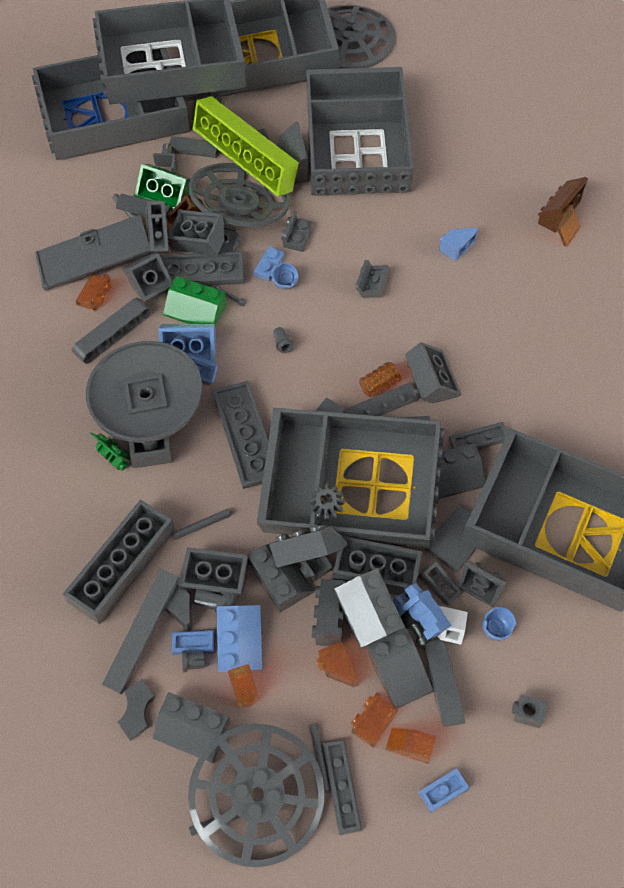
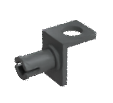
[153,143,177,173]

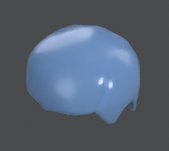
[271,262,299,289]
[482,606,516,641]

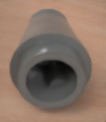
[273,327,293,353]

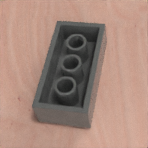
[333,535,422,597]

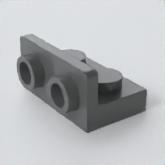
[281,211,313,252]

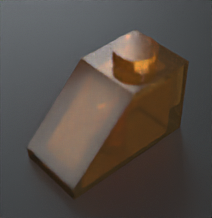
[316,641,359,687]
[228,664,259,707]
[385,728,436,764]

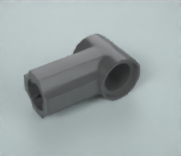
[194,590,238,612]

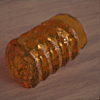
[359,362,402,397]

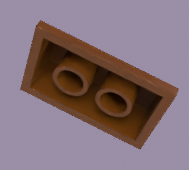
[538,177,588,233]

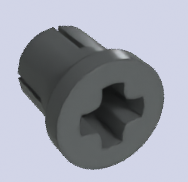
[182,651,204,672]

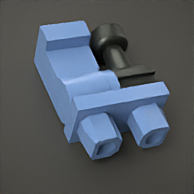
[393,583,452,648]

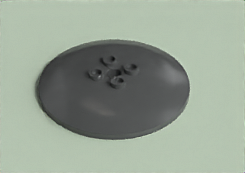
[86,341,202,443]

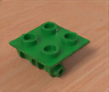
[90,432,132,471]

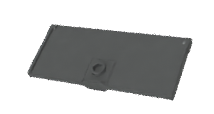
[35,214,151,290]

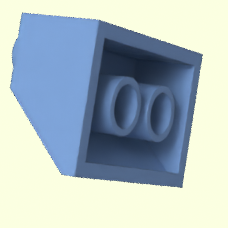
[158,324,216,364]
[217,605,262,672]

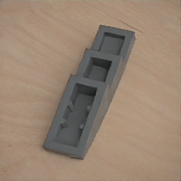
[423,640,465,727]

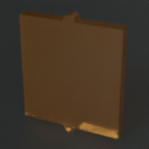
[555,204,580,247]

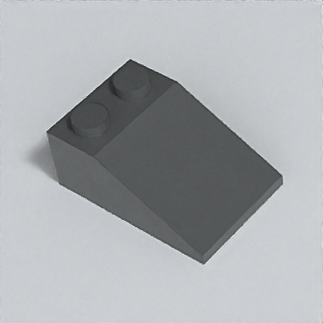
[458,561,508,608]
[366,628,433,710]

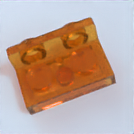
[76,274,112,311]
[351,692,398,748]

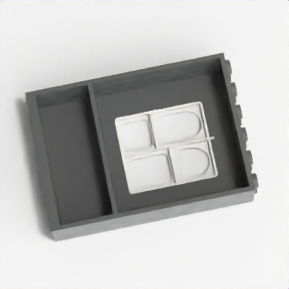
[92,0,246,105]
[306,67,414,195]

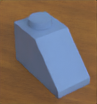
[439,228,478,261]

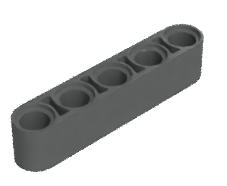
[72,298,151,364]

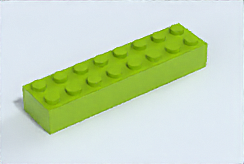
[193,96,299,197]

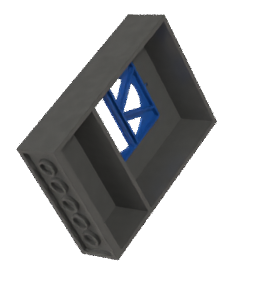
[31,48,190,160]

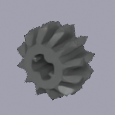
[309,484,345,520]

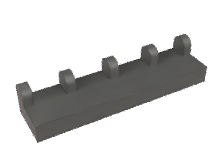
[345,382,420,416]

